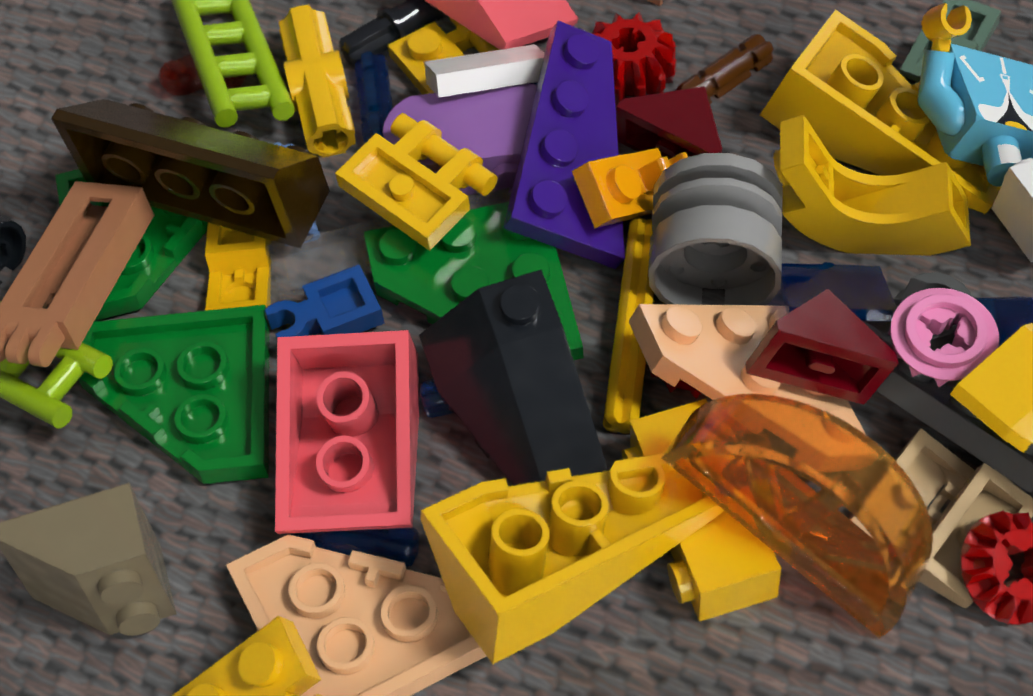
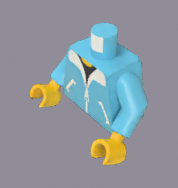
[918,3,1033,187]

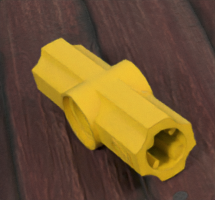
[279,4,356,158]

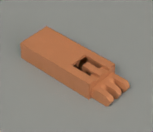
[0,181,154,367]

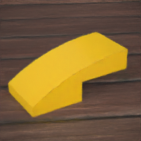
[205,223,271,311]

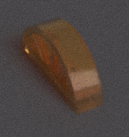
[662,394,933,639]

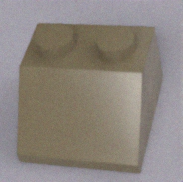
[0,483,176,636]

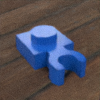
[265,264,384,338]

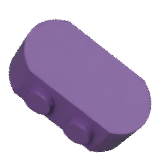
[383,83,537,195]

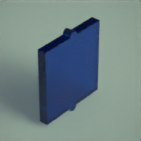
[781,262,897,322]

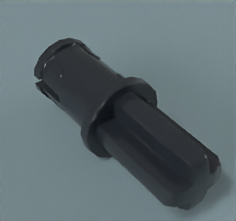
[339,0,444,66]

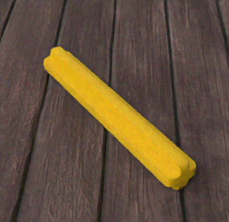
[603,217,654,434]

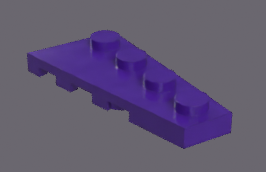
[503,20,625,269]

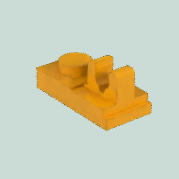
[572,148,688,228]

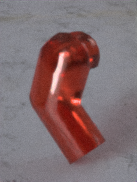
[158,54,246,96]

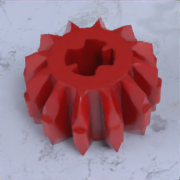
[592,12,676,106]

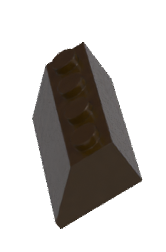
[51,99,330,249]

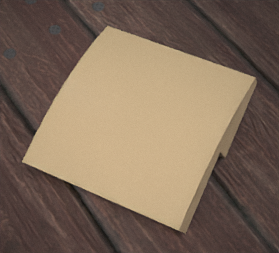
[840,428,1033,608]

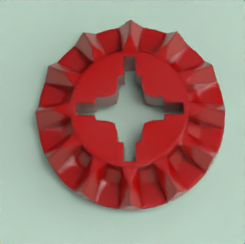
[960,510,1033,625]

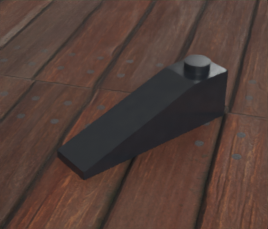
[419,270,608,486]

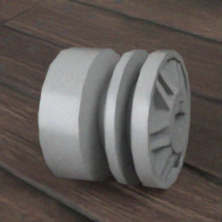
[648,153,783,305]

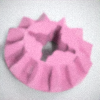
[888,288,999,387]

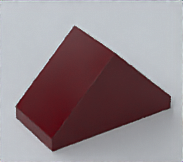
[616,86,723,160]
[745,289,899,405]

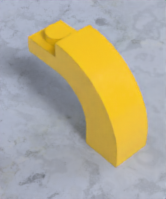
[773,115,971,256]

